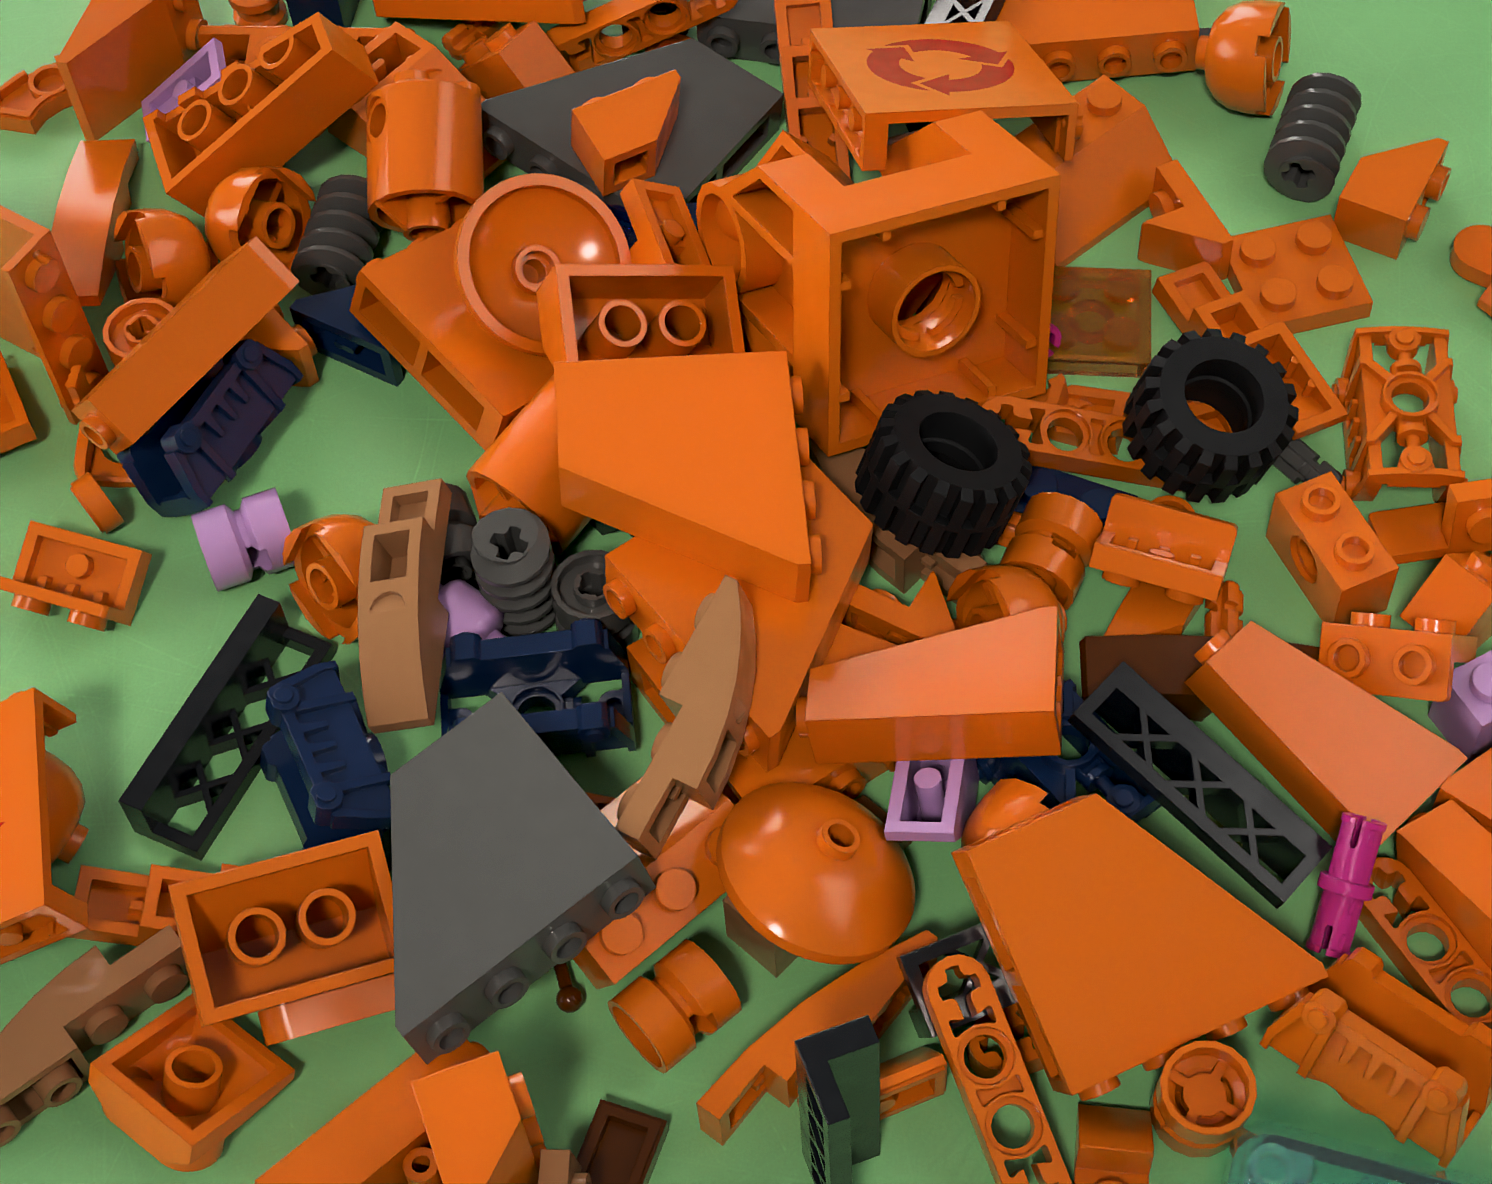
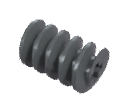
[1264,73,1362,202]
[291,175,383,295]
[470,507,557,637]

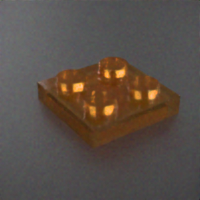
[1047,266,1151,378]

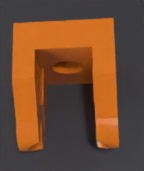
[696,110,1061,457]

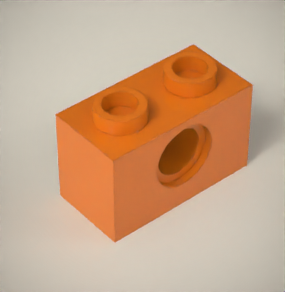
[1266,471,1399,624]

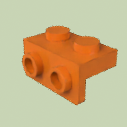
[1088,493,1238,605]
[0,520,152,632]
[1318,611,1478,702]

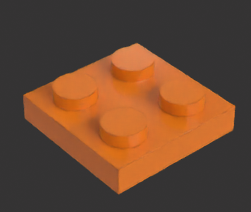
[1227,214,1373,334]

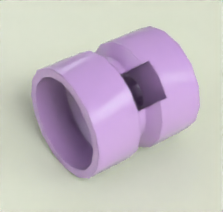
[191,487,294,592]

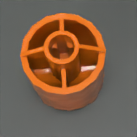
[366,69,484,241]
[466,374,592,556]

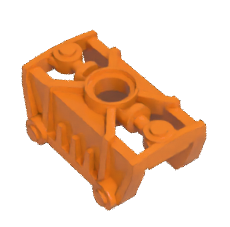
[1331,326,1468,503]
[1259,947,1492,1169]

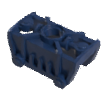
[117,339,304,517]
[439,618,636,758]
[260,661,392,871]
[976,679,1162,823]

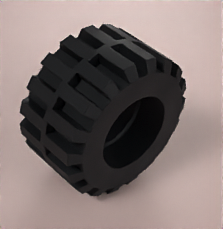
[1122,328,1299,504]
[854,390,1032,558]

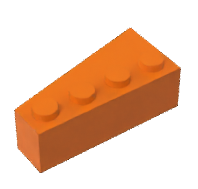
[143,12,379,218]

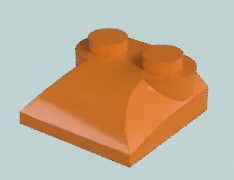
[88,993,295,1172]

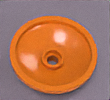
[454,173,632,356]
[716,782,916,965]

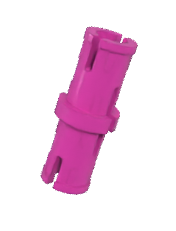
[1305,812,1387,959]

